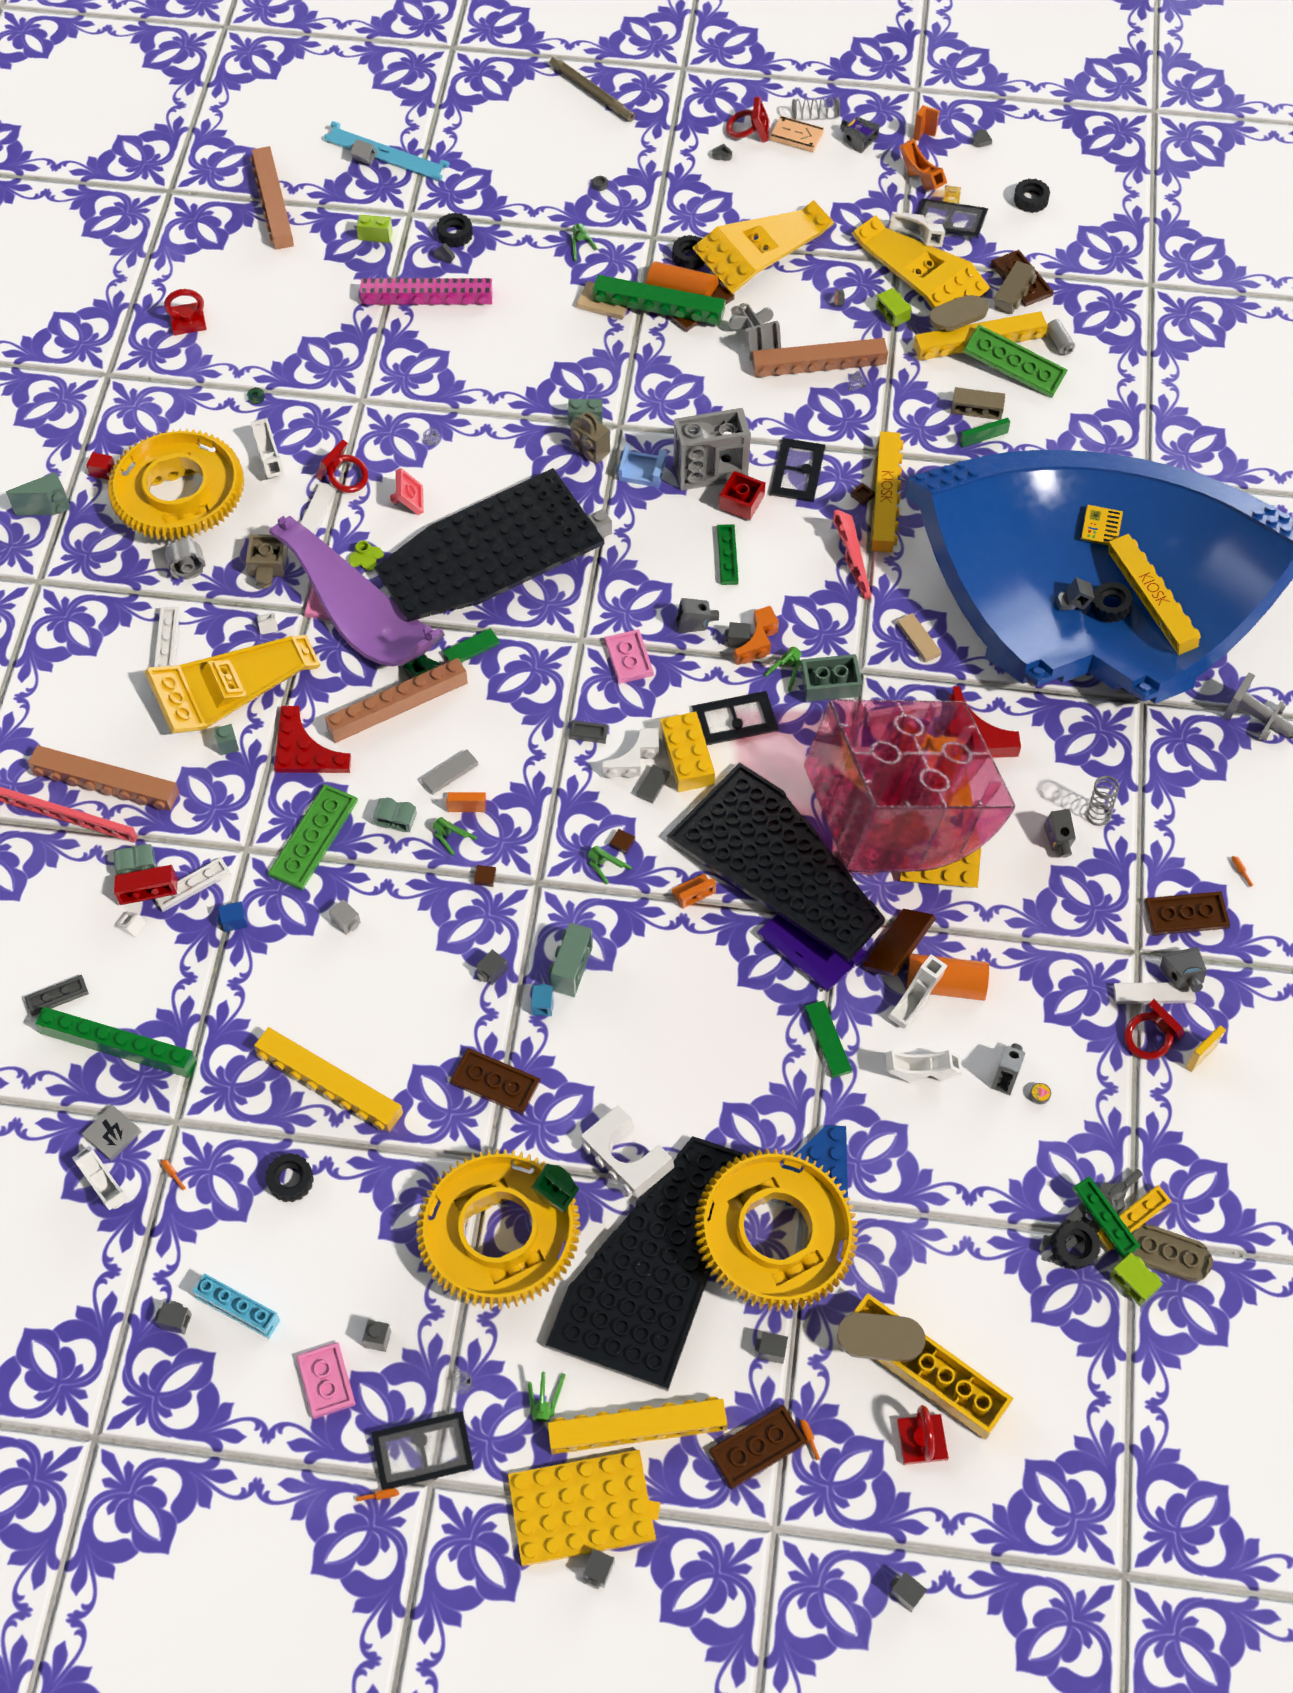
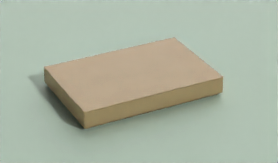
[576,281,629,320]

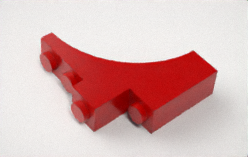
[945,686,1021,758]

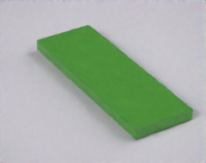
[963,324,1068,398]
[268,784,358,891]

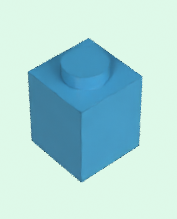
[531,984,554,1016]

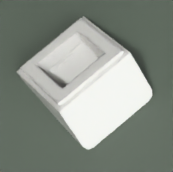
[257,612,278,635]
[115,911,146,937]

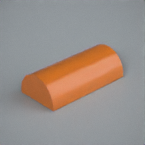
[646,261,719,296]
[906,953,989,1001]

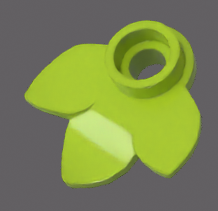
[349,540,384,571]

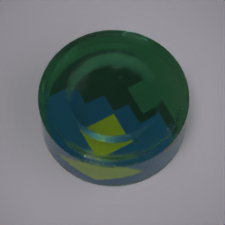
[247,387,265,404]

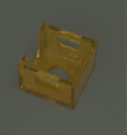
[943,185,961,203]

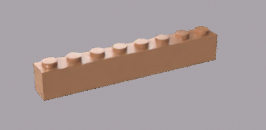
[250,146,294,250]
[752,338,888,377]
[324,658,468,743]
[28,745,179,811]

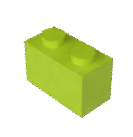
[356,214,393,243]
[875,288,912,327]
[1110,1252,1163,1306]

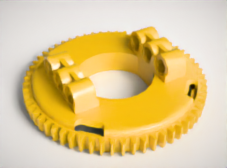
[108,428,245,541]
[694,1148,858,1312]
[416,1149,580,1310]

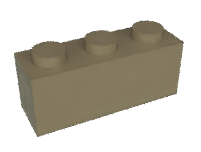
[994,261,1036,314]
[951,387,1005,420]

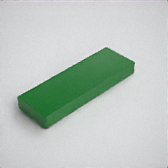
[960,418,1010,448]
[443,628,500,663]

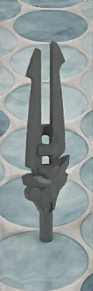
[1039,1169,1143,1262]

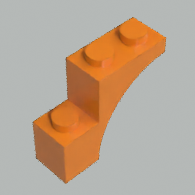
[899,139,947,190]
[734,605,779,665]

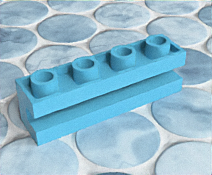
[192,1273,281,1339]

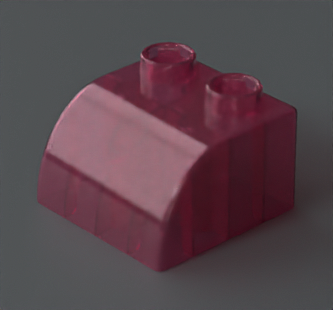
[804,699,1016,875]

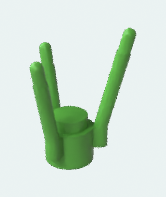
[571,223,598,261]
[765,647,802,691]
[433,817,477,855]
[588,845,632,884]
[528,1371,565,1422]

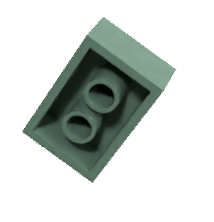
[800,654,862,702]
[549,923,593,997]

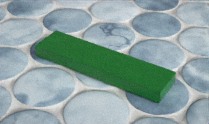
[717,524,739,585]
[805,1000,852,1079]
[1071,1176,1141,1259]

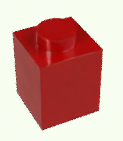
[86,452,114,480]

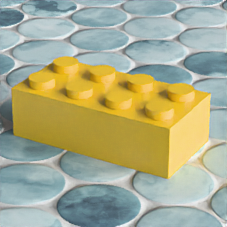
[660,712,715,792]

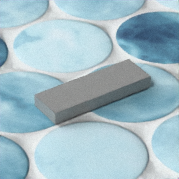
[422,749,479,794]

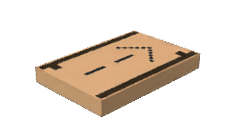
[770,116,824,152]

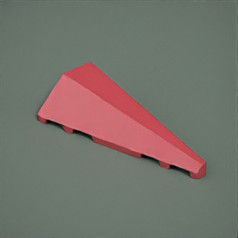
[833,510,871,599]

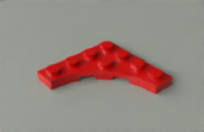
[274,706,351,773]

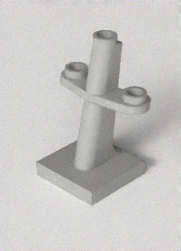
[729,303,781,361]
[1223,672,1293,741]

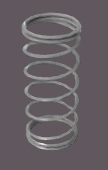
[792,97,840,120]
[1086,776,1119,826]

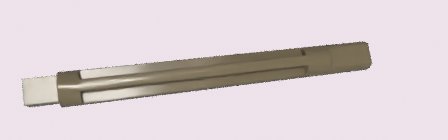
[549,56,636,121]

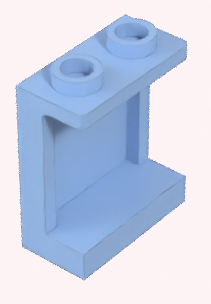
[616,444,667,488]

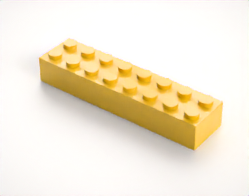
[853,1293,1014,1440]

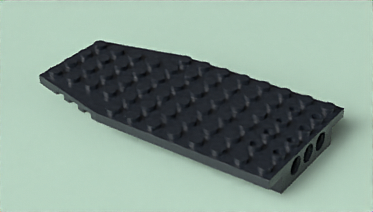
[374,468,605,622]

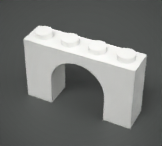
[581,1105,674,1199]

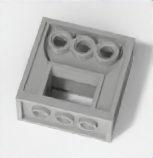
[673,408,751,491]

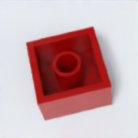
[719,471,766,520]

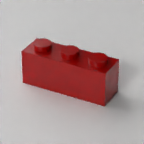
[114,864,178,905]

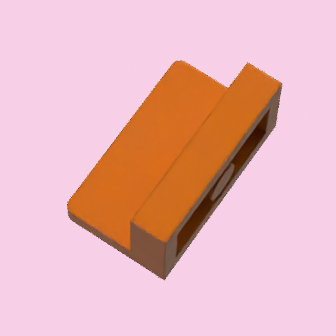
[913,105,940,141]
[446,792,486,812]
[672,874,717,909]

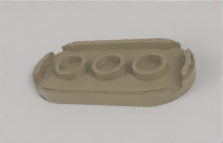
[929,295,989,331]
[1132,1225,1213,1282]
[837,1313,926,1362]

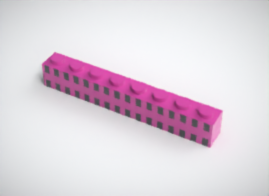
[360,278,493,305]

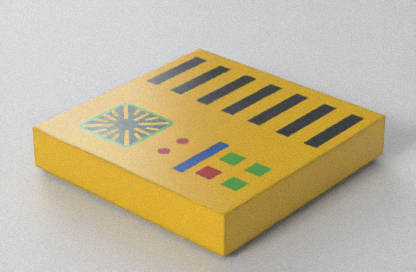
[1081,505,1123,546]
[1186,1025,1226,1072]

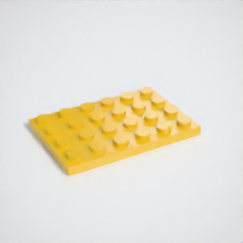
[508,1449,656,1567]

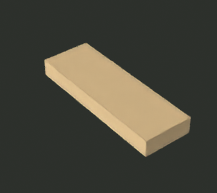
[897,613,942,663]

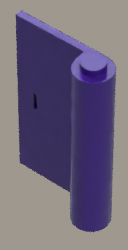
[756,914,867,992]

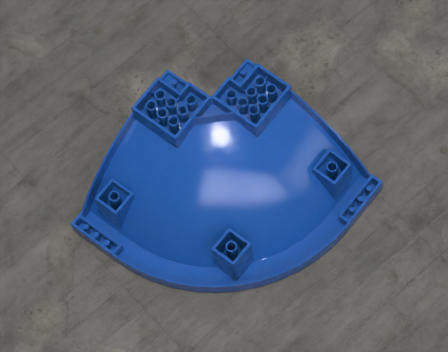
[905,450,1293,704]

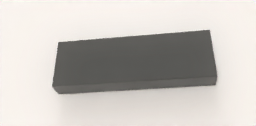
[24,975,89,1016]

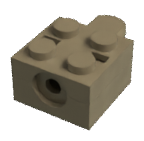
[570,412,610,464]
[245,534,288,588]

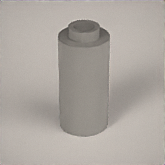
[1047,319,1075,355]

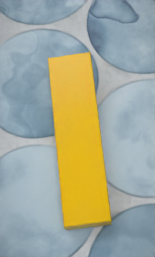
[1097,1185,1172,1251]

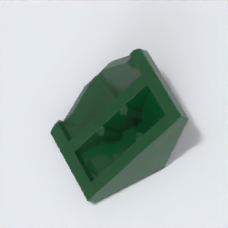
[402,654,441,679]
[530,1164,579,1213]

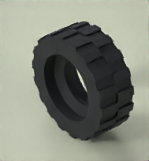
[1013,178,1050,213]
[437,213,473,248]
[672,235,704,270]
[1091,582,1133,622]
[266,1153,314,1202]
[1050,1220,1101,1270]

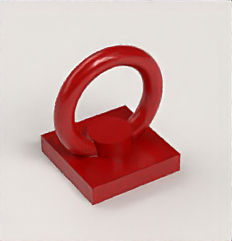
[726,96,770,143]
[164,289,207,336]
[316,439,368,493]
[1124,999,1185,1060]
[897,1405,949,1465]

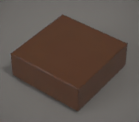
[850,483,875,505]
[609,829,635,854]
[474,865,497,887]

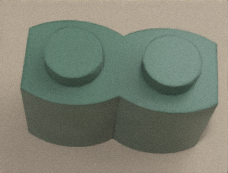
[373,797,417,833]
[113,844,156,875]

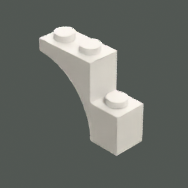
[889,212,945,247]
[250,418,284,478]
[603,728,659,778]
[888,954,948,1029]
[885,1050,962,1083]
[72,1146,127,1210]

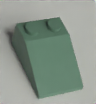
[6,472,71,516]

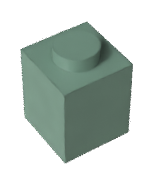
[213,724,239,755]

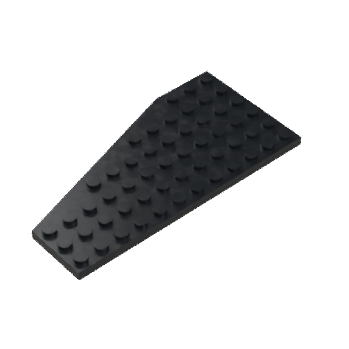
[667,762,885,962]
[545,1136,748,1391]

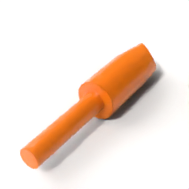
[1231,856,1253,887]
[160,1160,186,1190]
[800,1420,820,1461]
[356,1488,400,1501]

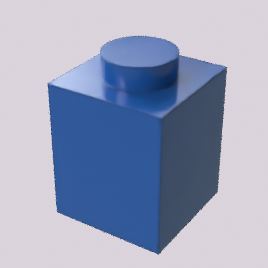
[216,901,248,932]

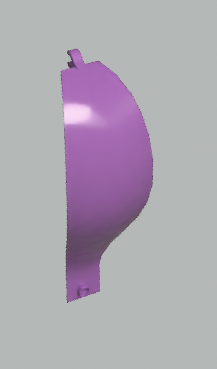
[269,515,445,667]

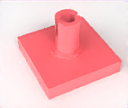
[390,468,424,515]

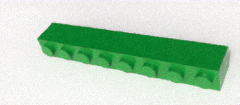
[593,275,726,325]
[35,1006,196,1078]

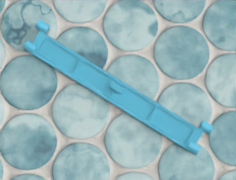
[324,121,449,181]

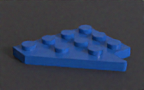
[782,1126,848,1206]

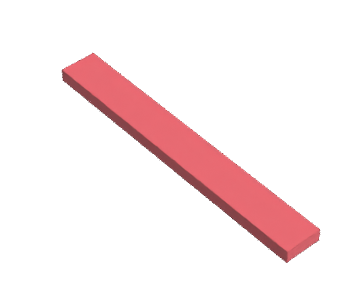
[0,787,137,843]

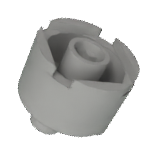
[165,537,206,579]

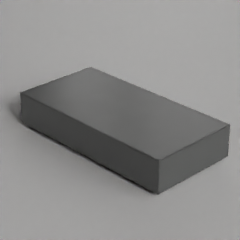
[569,720,609,744]
[636,764,670,803]

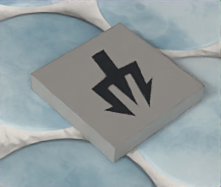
[82,1105,142,1161]

